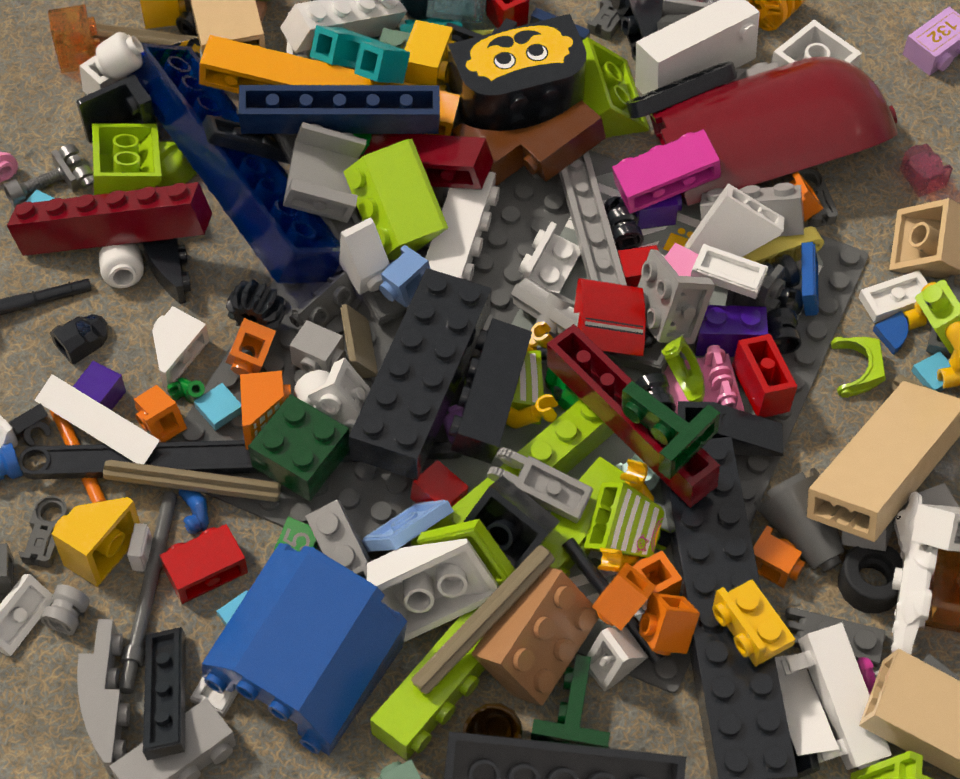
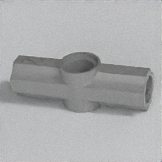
[511,278,579,335]

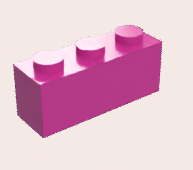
[612,129,721,214]

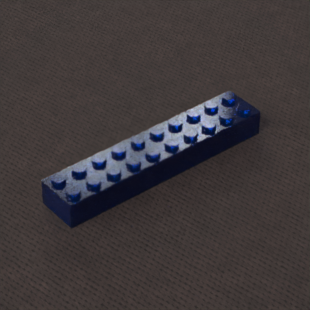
[127,43,340,284]

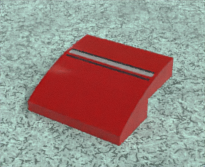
[574,278,646,357]

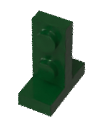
[622,381,720,480]
[531,654,610,747]

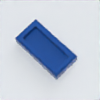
[801,242,819,316]

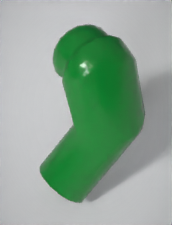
[167,377,205,403]

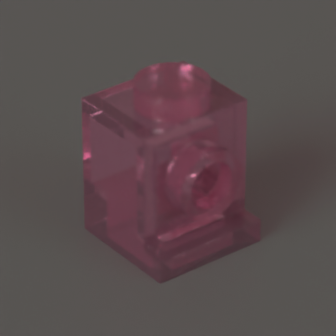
[900,143,953,197]

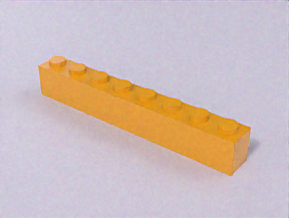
[199,35,460,136]

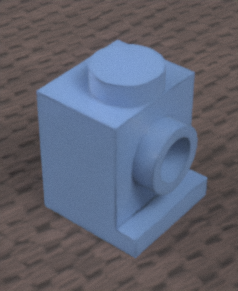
[379,245,431,308]

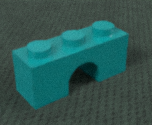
[310,25,410,84]

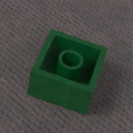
[248,394,350,501]

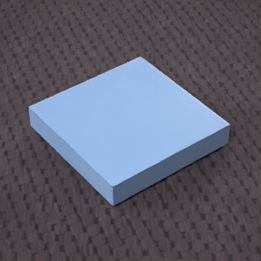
[362,500,454,552]

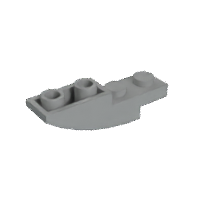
[305,499,371,580]
[77,619,130,775]

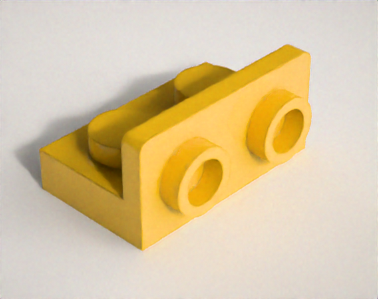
[712,579,796,667]

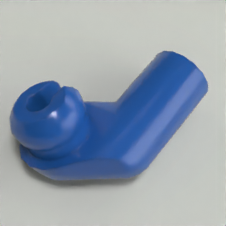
[179,489,209,534]

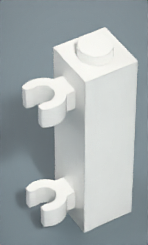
[780,623,892,770]

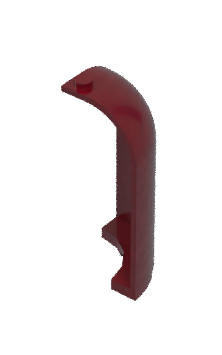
[649,56,898,206]

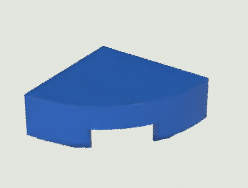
[873,311,908,355]

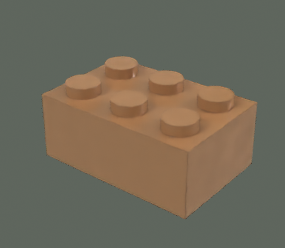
[471,567,599,706]

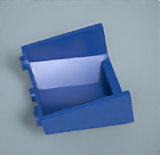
[202,543,408,756]

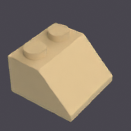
[889,198,960,278]

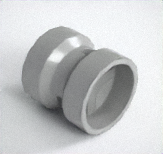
[40,584,91,635]

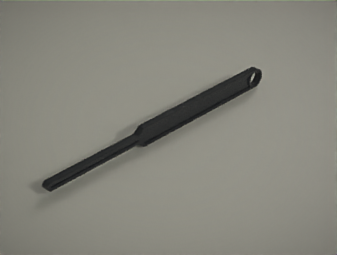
[18,440,462,480]

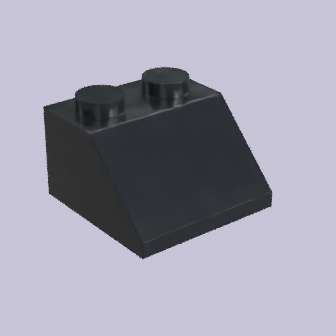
[462,475,560,569]

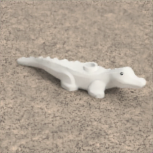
[891,492,938,655]

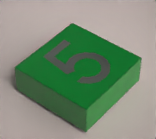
[274,516,318,552]

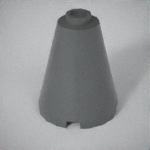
[754,468,845,573]

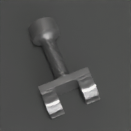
[3,144,93,208]

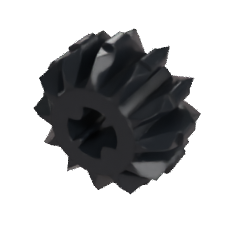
[226,279,287,330]

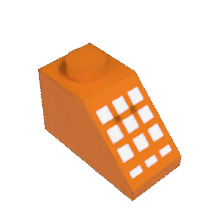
[240,371,291,450]

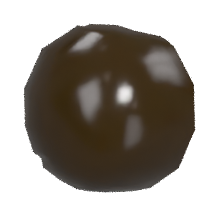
[463,703,523,738]

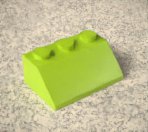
[582,37,650,138]
[92,123,162,195]
[343,139,448,260]

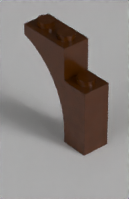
[452,100,606,186]

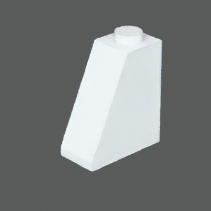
[684,183,784,257]

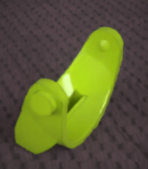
[661,335,705,402]
[831,337,886,398]

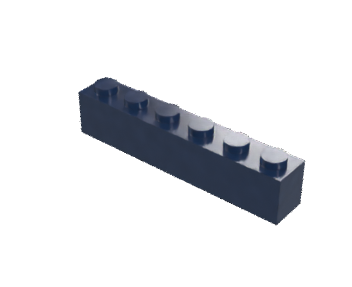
[239,85,440,134]

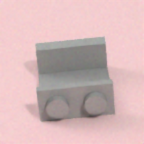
[283,122,366,223]

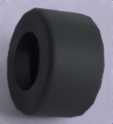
[838,545,903,614]

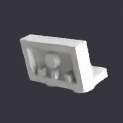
[518,221,581,294]
[308,358,370,433]

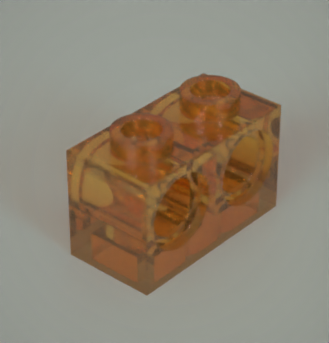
[48,4,101,73]

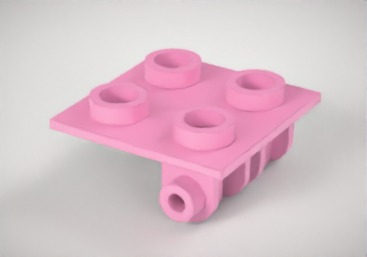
[664,345,745,414]

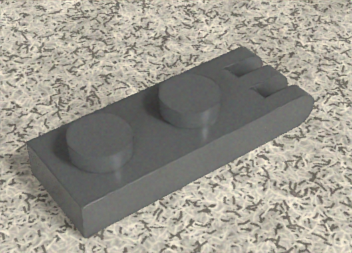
[784,607,885,668]

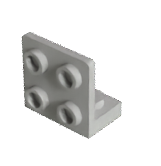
[638,249,715,344]

